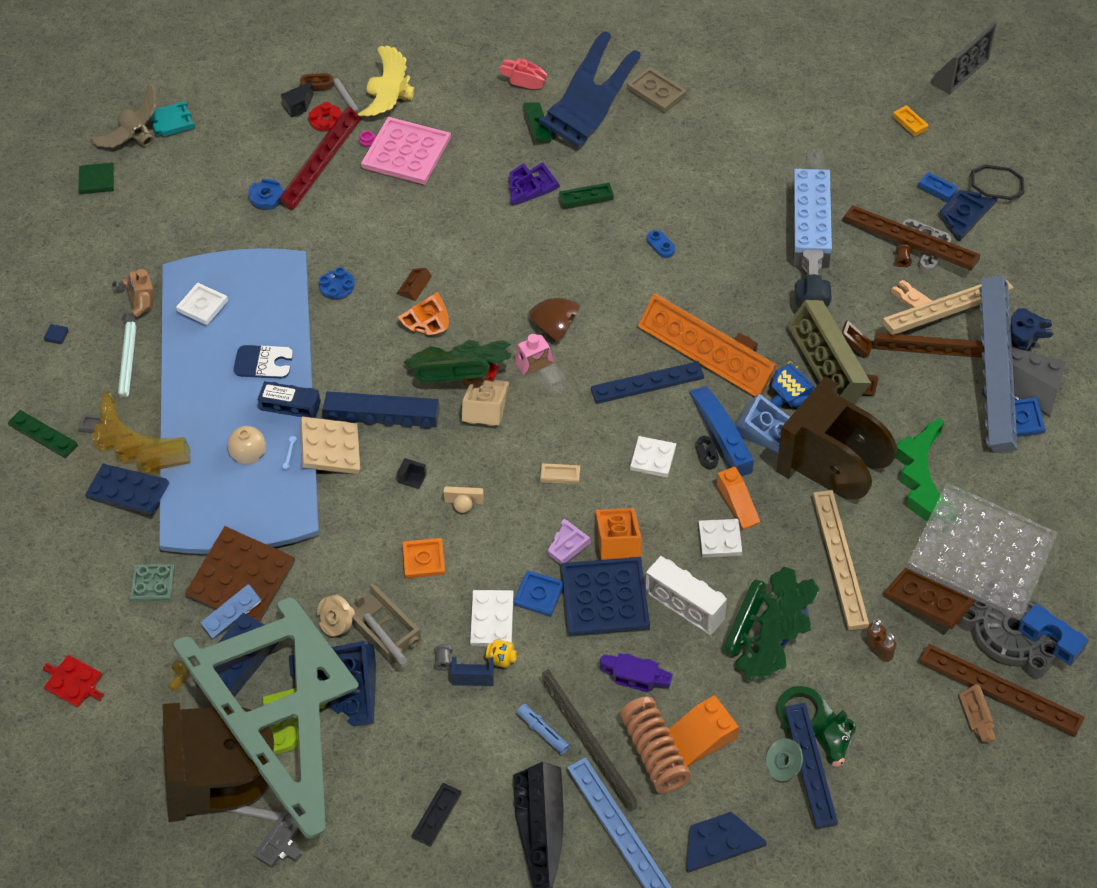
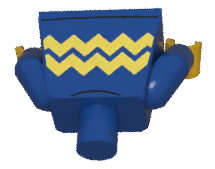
[770,361,815,409]

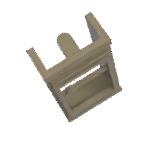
[352,583,421,663]

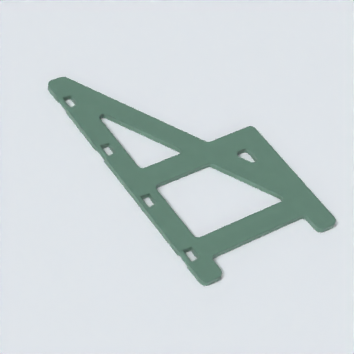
[173,598,359,839]

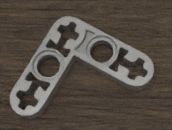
[903,219,951,273]

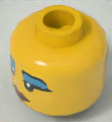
[486,639,518,668]

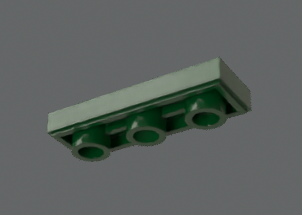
[523,102,552,143]

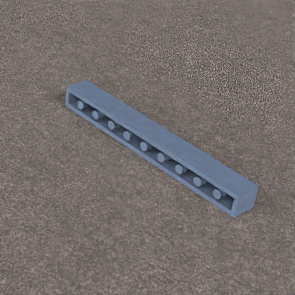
[979,275,1018,453]

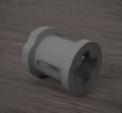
[434,644,453,671]

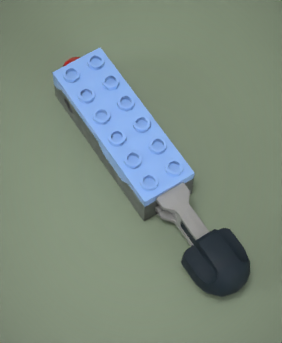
[792,169,832,308]

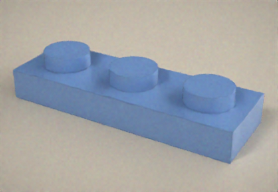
[201,585,262,639]

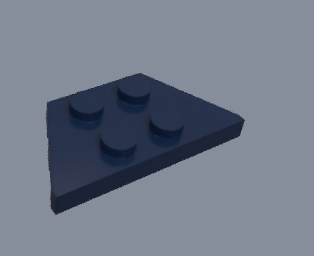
[939,190,998,241]
[687,812,767,873]

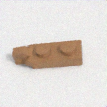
[959,684,996,744]

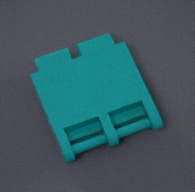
[150,102,195,137]

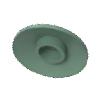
[766,738,803,782]

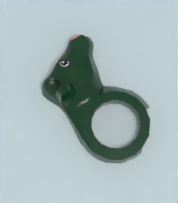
[777,686,856,767]

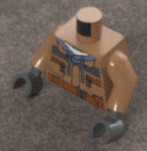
[111,269,153,324]

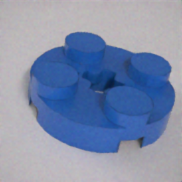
[248,179,283,209]

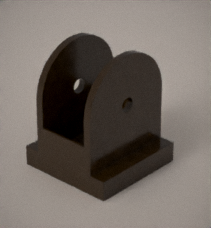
[776,376,897,499]
[162,703,274,822]

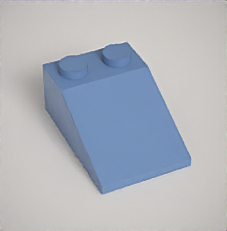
[735,394,790,452]

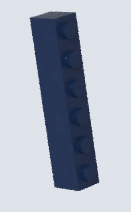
[323,391,440,429]

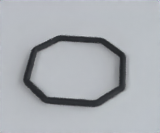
[971,164,1025,200]

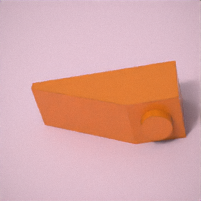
[717,467,760,530]

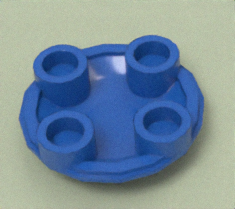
[319,267,355,299]

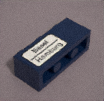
[257,381,321,418]

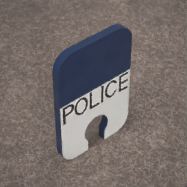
[234,345,293,379]

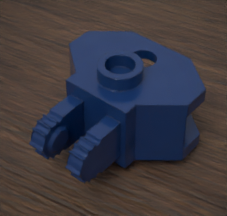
[1011,308,1054,350]

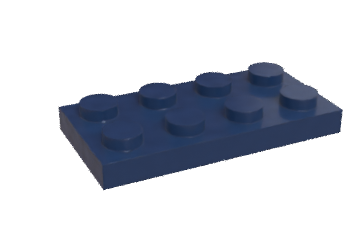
[85,464,169,515]

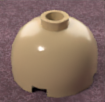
[227,426,267,465]

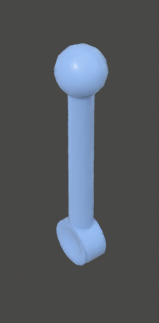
[282,436,297,470]

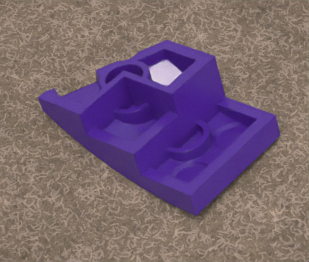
[509,162,560,205]

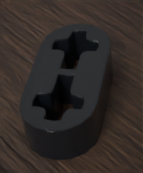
[696,436,719,470]

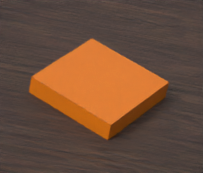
[403,538,445,579]

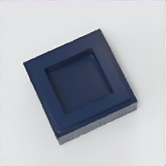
[44,324,69,345]

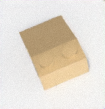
[462,379,509,426]

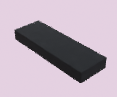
[412,783,462,847]

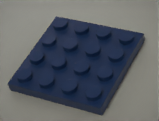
[562,557,650,636]

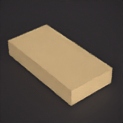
[540,463,580,484]

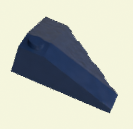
[289,641,376,726]

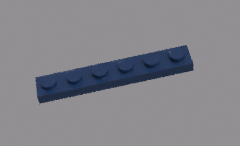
[591,361,704,404]
[784,702,838,829]

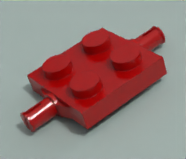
[43,654,104,708]

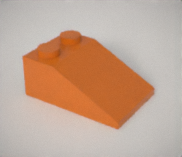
[595,508,641,560]
[669,695,739,767]

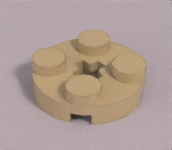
[317,595,355,636]

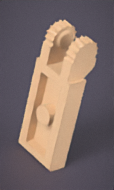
[891,280,932,308]

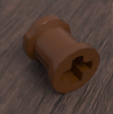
[896,244,912,268]

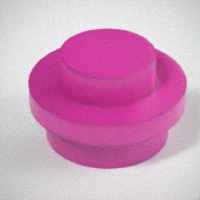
[359,131,376,147]

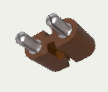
[865,619,897,662]

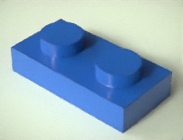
[918,172,958,202]

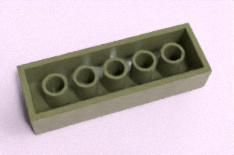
[788,300,871,405]

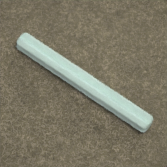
[118,321,136,398]

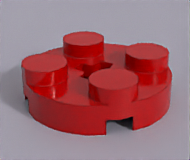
[309,102,342,132]

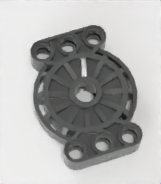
[958,579,1058,679]

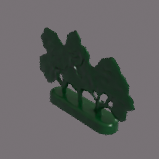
[403,340,512,382]
[724,566,819,681]

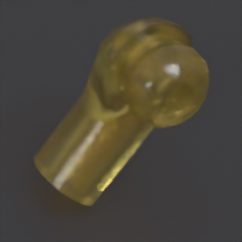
[168,661,188,692]

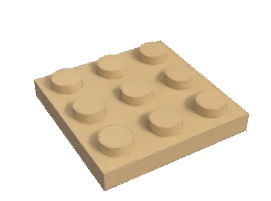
[300,417,360,474]

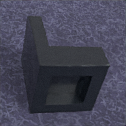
[397,458,427,489]

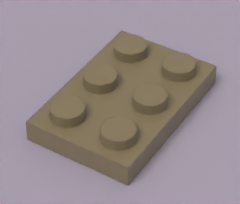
[627,67,687,113]

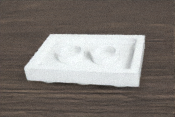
[470,590,514,646]

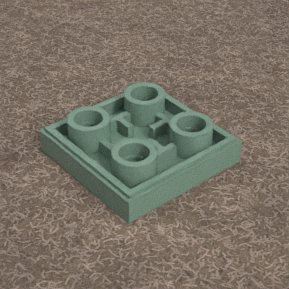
[130,564,175,602]

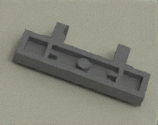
[254,806,327,868]

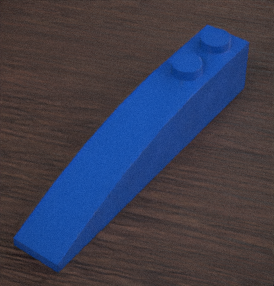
[689,386,754,476]

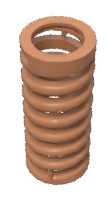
[620,697,691,794]

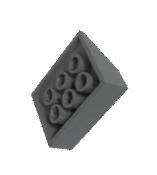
[933,22,997,95]

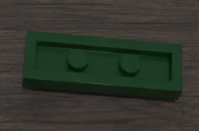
[559,182,614,209]

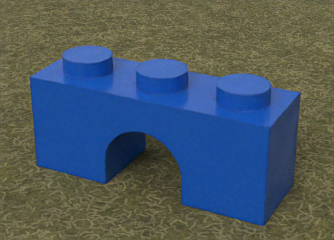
[1018,604,1089,666]

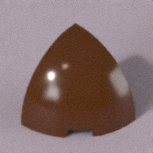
[529,298,580,342]

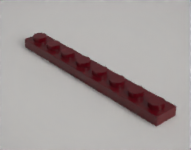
[278,106,361,210]

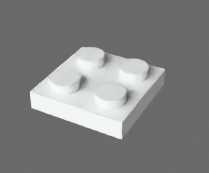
[176,283,228,325]
[630,436,676,478]
[699,519,742,557]

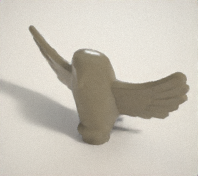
[91,83,156,148]

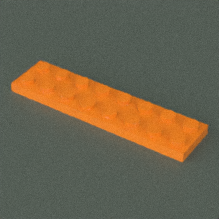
[638,294,777,396]

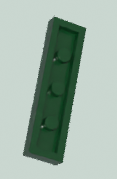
[7,410,78,459]

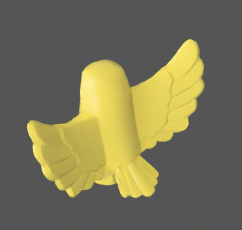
[358,46,414,117]

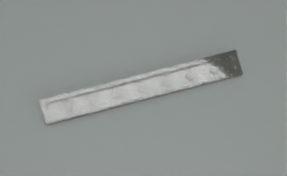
[542,669,637,812]

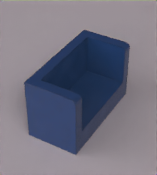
[451,657,495,686]

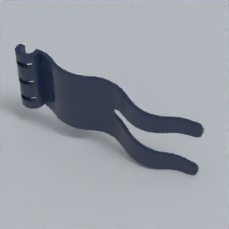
[539,32,641,149]

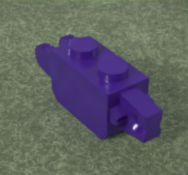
[600,653,673,692]

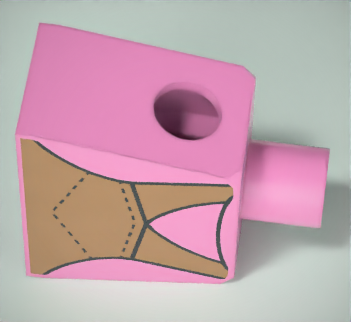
[515,334,554,376]

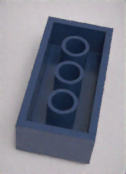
[194,613,279,697]

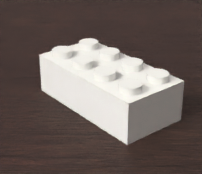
[645,556,727,636]

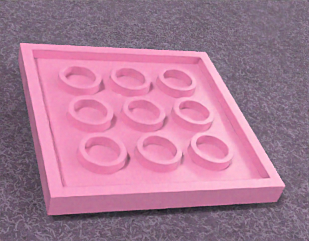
[361,117,451,185]

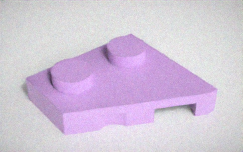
[548,519,591,565]

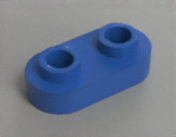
[647,230,675,258]

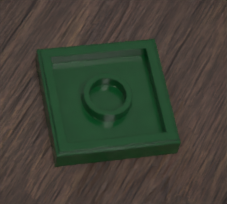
[78,162,114,195]

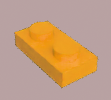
[893,105,929,137]

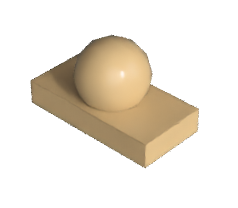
[444,486,484,513]

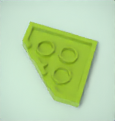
[263,680,327,754]

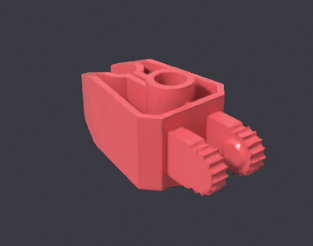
[499,58,547,89]

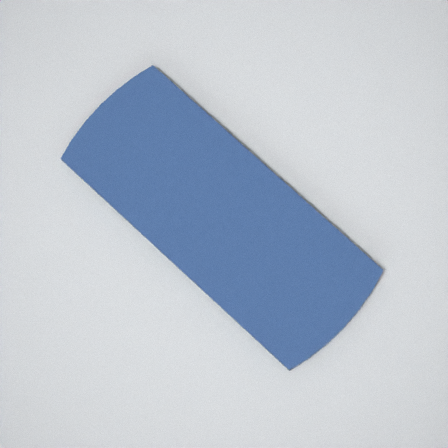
[160,248,319,554]

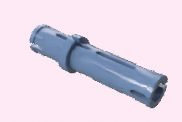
[517,704,570,755]

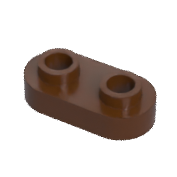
[300,73,334,90]

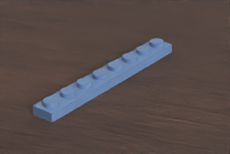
[567,757,671,888]

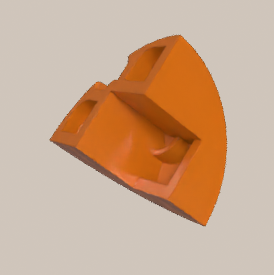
[398,292,449,335]

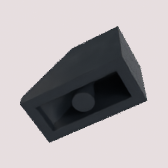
[281,82,314,118]

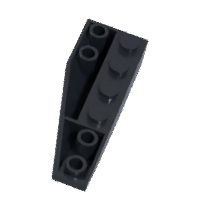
[513,761,564,888]

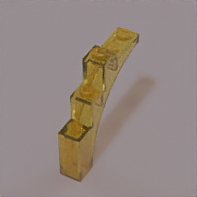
[92,391,191,472]

